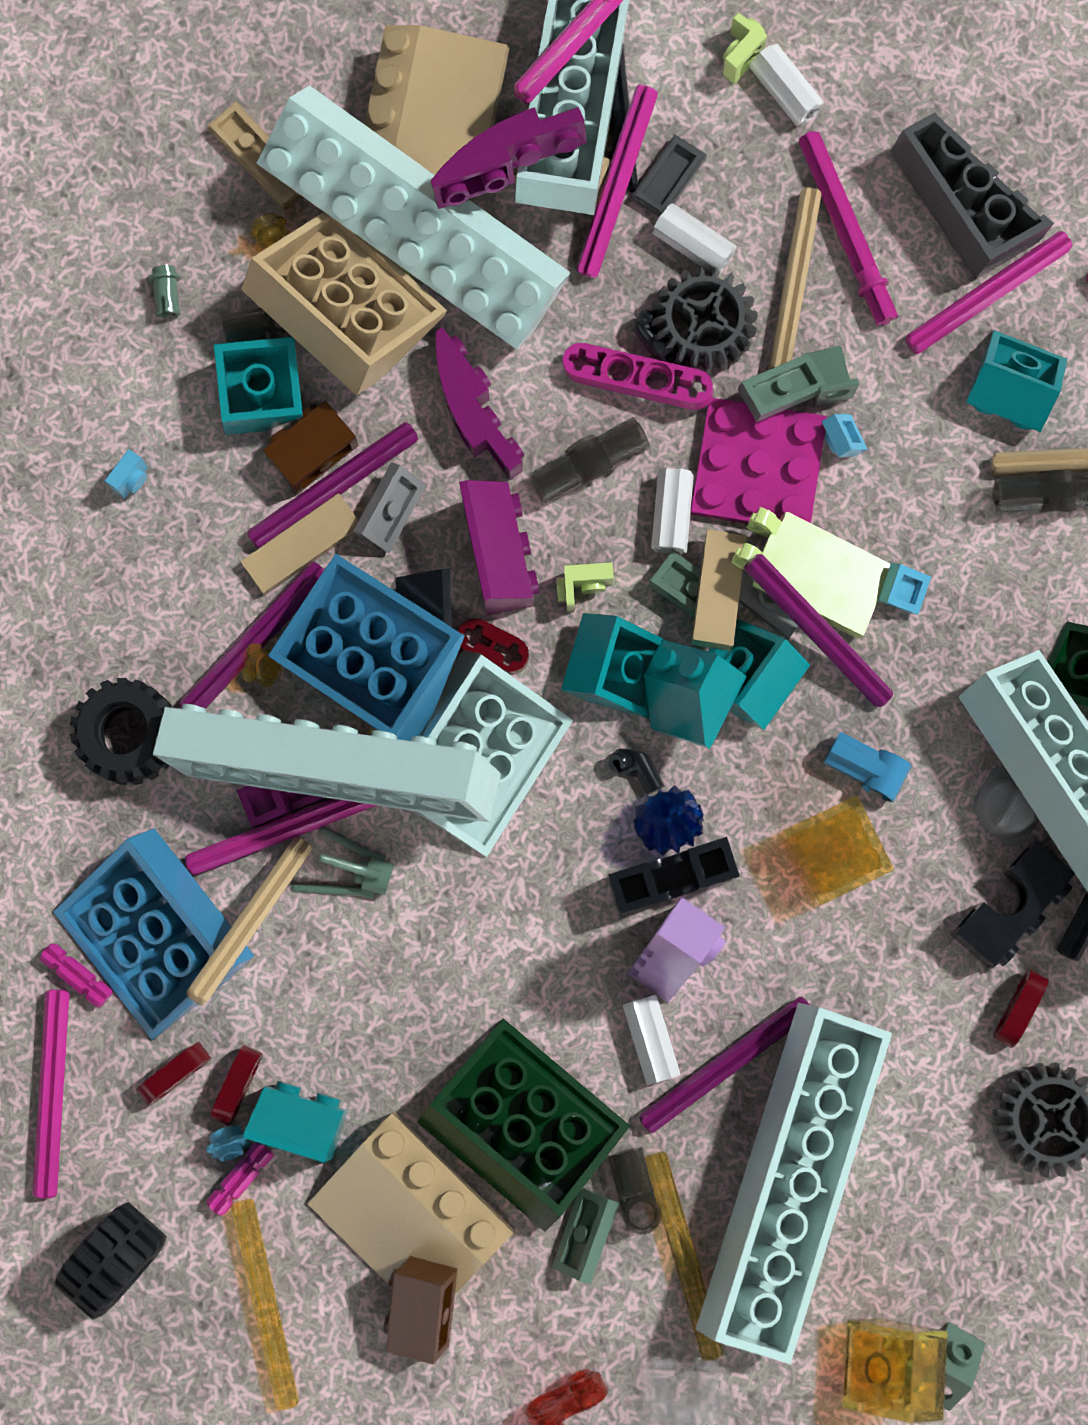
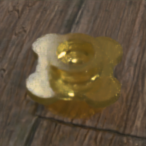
[249,213,291,253]
[241,643,283,688]

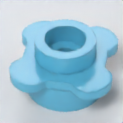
[206,1126,251,1161]

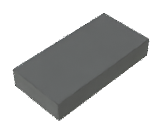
[631,134,707,217]

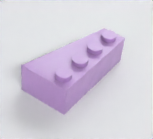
[627,897,726,1003]

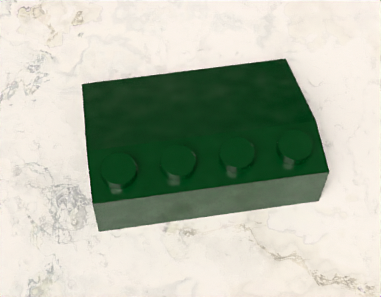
[417,1018,630,1232]

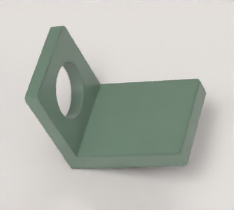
[803,346,859,406]
[913,1322,985,1411]

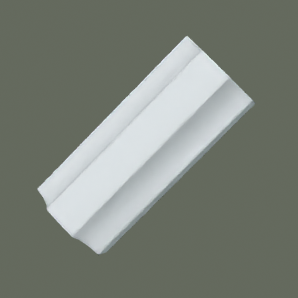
[750,44,824,127]
[652,203,737,275]
[651,468,694,555]
[622,995,681,1085]

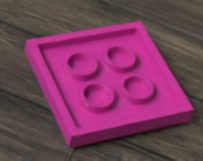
[690,398,827,524]

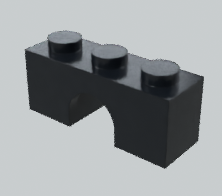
[606,837,740,916]
[950,840,1075,968]

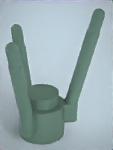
[292,826,394,899]

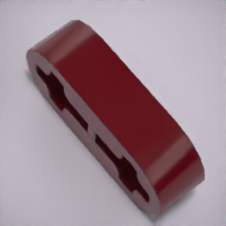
[458,618,529,675]
[993,969,1049,1048]
[136,1041,212,1107]
[210,1045,263,1126]

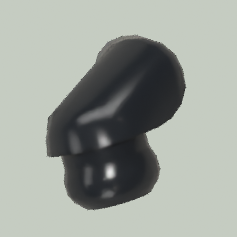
[632,309,678,363]
[608,748,665,795]

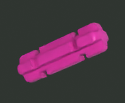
[39,943,113,1007]
[206,1142,274,1216]

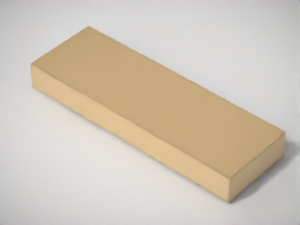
[207,102,303,212]
[240,493,359,596]
[691,529,747,651]

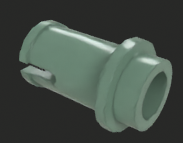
[148,265,181,318]

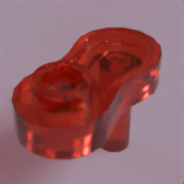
[525,1369,608,1425]

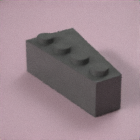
[890,113,1054,279]

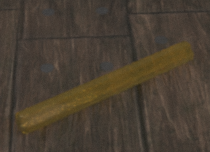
[645,1151,724,1361]
[231,1198,299,1411]

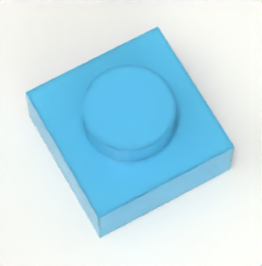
[822,414,868,457]
[105,449,148,499]
[878,563,931,615]

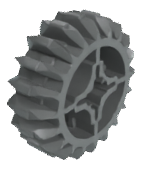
[651,266,758,374]
[992,1063,1088,1177]

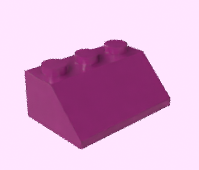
[459,480,540,615]

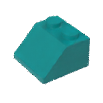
[966,330,1067,432]
[214,337,303,435]
[561,613,665,718]
[708,619,810,730]
[644,639,747,749]
[243,1080,348,1163]

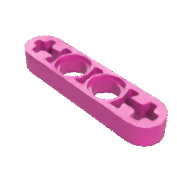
[562,343,714,410]

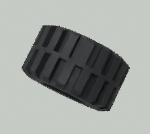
[70,678,172,785]
[54,1202,167,1320]

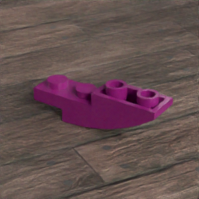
[430,107,587,209]
[436,327,525,480]

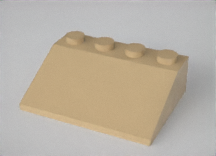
[364,25,509,175]
[241,212,447,395]
[307,1112,514,1294]

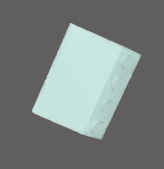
[414,650,573,857]

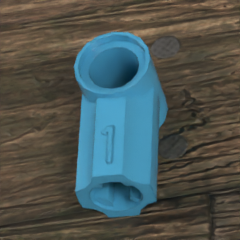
[823,732,912,803]

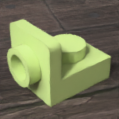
[723,12,767,85]
[556,562,614,612]

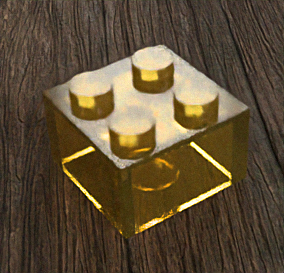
[779,795,895,908]
[842,1318,948,1423]

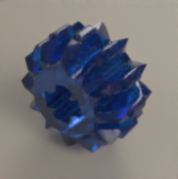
[633,785,704,857]

